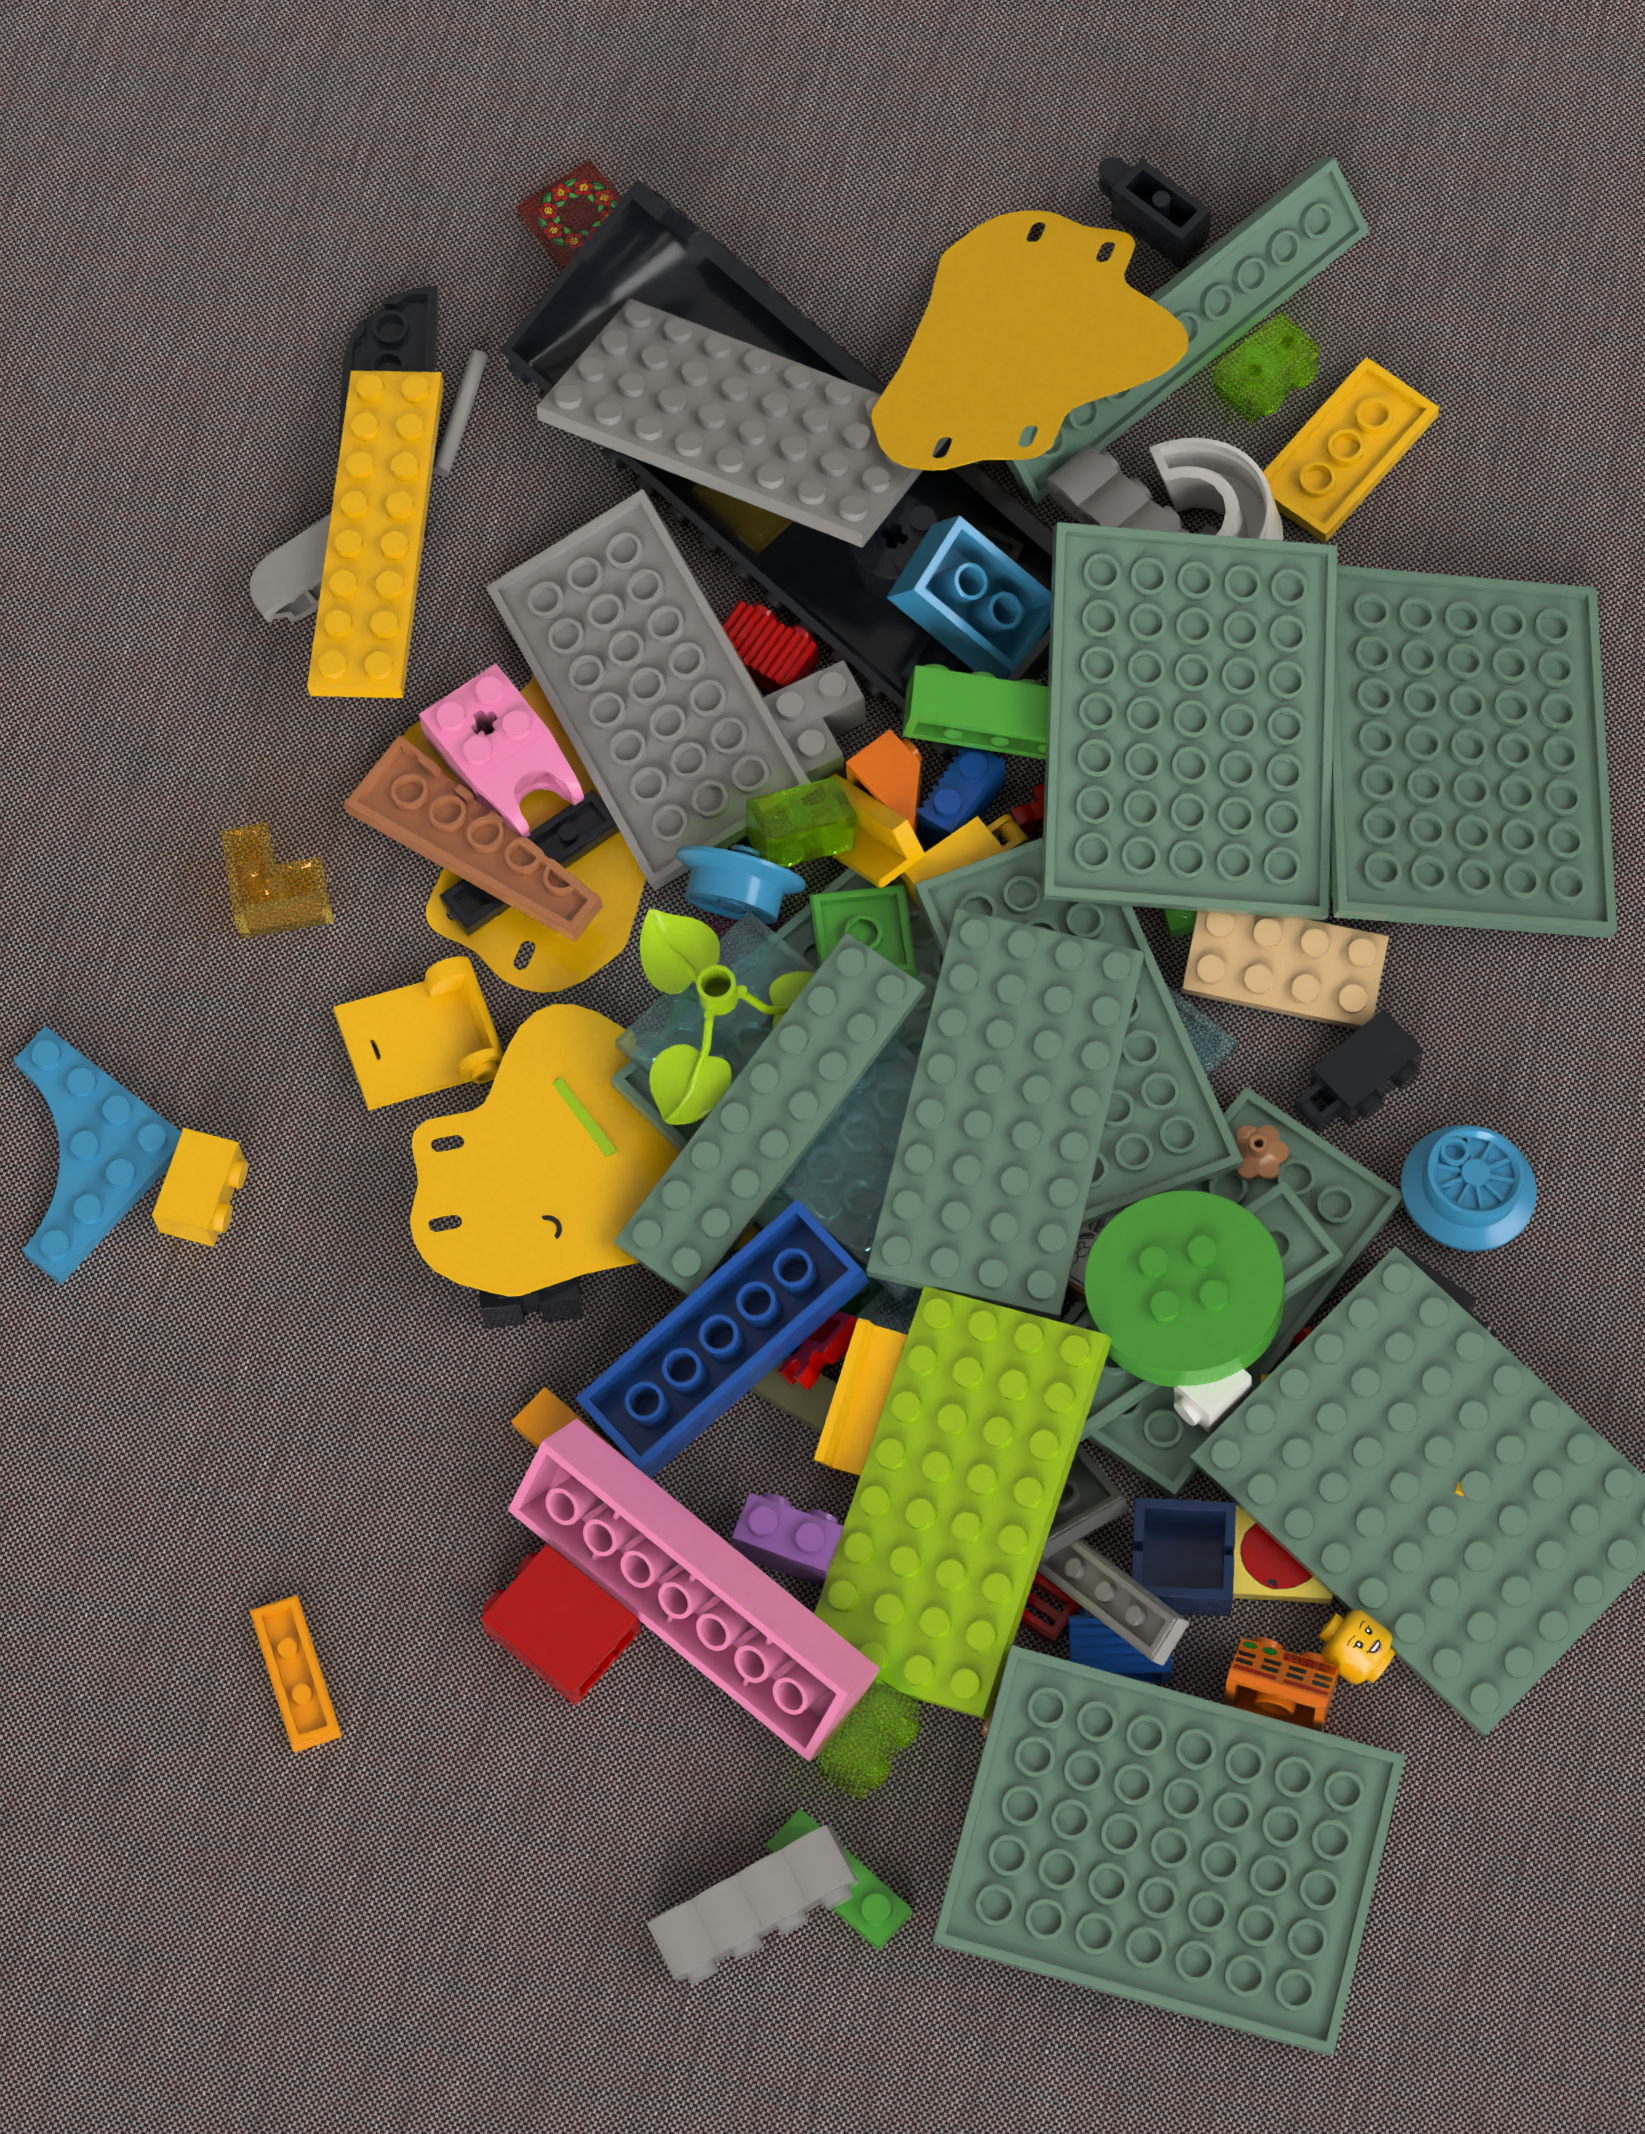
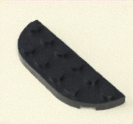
[338,286,439,537]

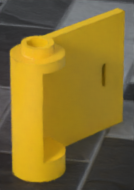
[333,956,504,1111]

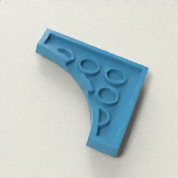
[13,1026,182,1285]

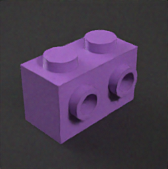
[731,1493,844,1587]

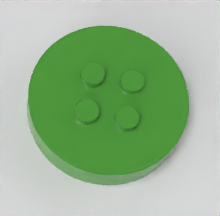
[1084,1190,1285,1388]

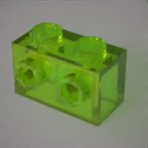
[1213,312,1320,424]
[745,777,857,867]
[818,1677,922,1802]

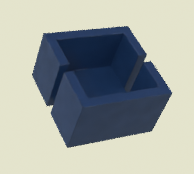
[1132,1498,1236,1617]

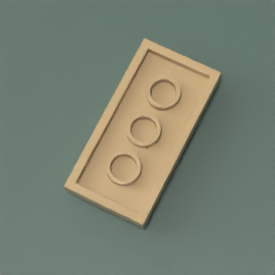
[1181,911,1389,1030]

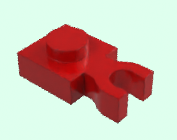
[777,1311,857,1390]

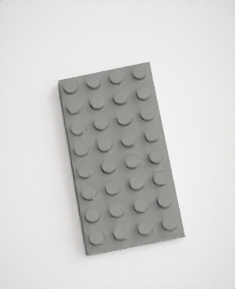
[537,298,949,548]
[486,489,817,891]

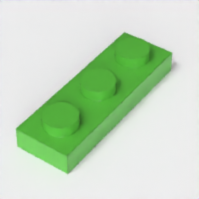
[766,1808,913,1951]

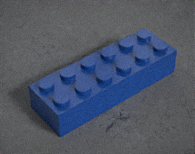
[575,1199,870,1479]

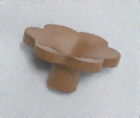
[1235,1125,1289,1180]

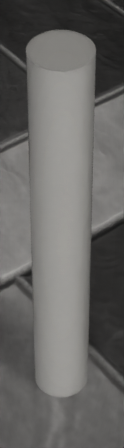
[433,350,488,477]

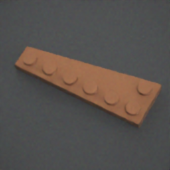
[344,735,603,942]

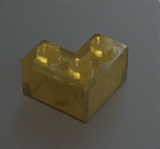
[221,822,335,939]

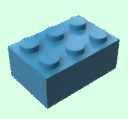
[886,515,1051,679]

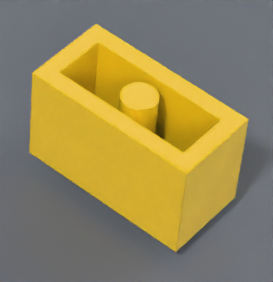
[152,1128,248,1247]

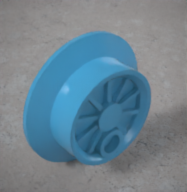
[675,845,806,924]
[1400,1125,1537,1252]

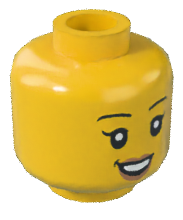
[1318,1609,1396,1685]

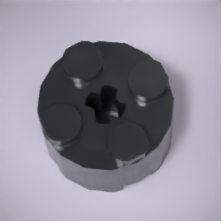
[848,494,938,599]

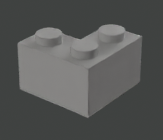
[763,660,866,794]

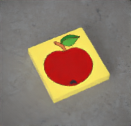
[1233,1505,1332,1604]

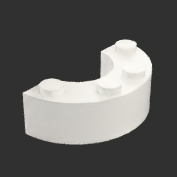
[1149,438,1283,541]

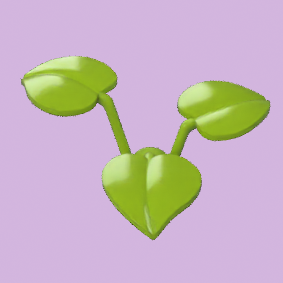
[640,909,815,1125]

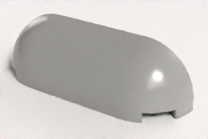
[250,513,331,623]

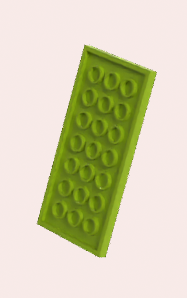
[814,1286,1111,1720]

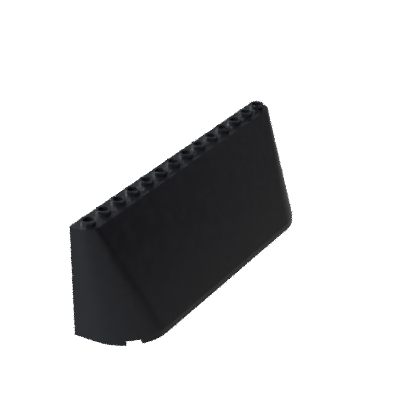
[499,179,1053,760]

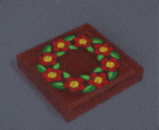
[516,160,622,271]

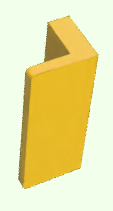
[808,773,925,888]
[814,1318,908,1477]

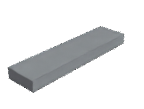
[1037,1538,1190,1666]

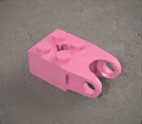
[419,663,584,838]

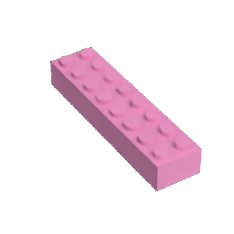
[508,1418,880,1762]

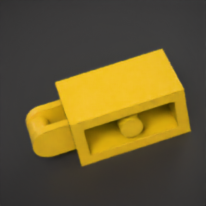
[900,814,1030,910]

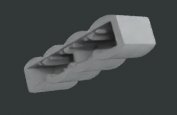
[1047,445,1199,534]
[647,1825,861,1984]

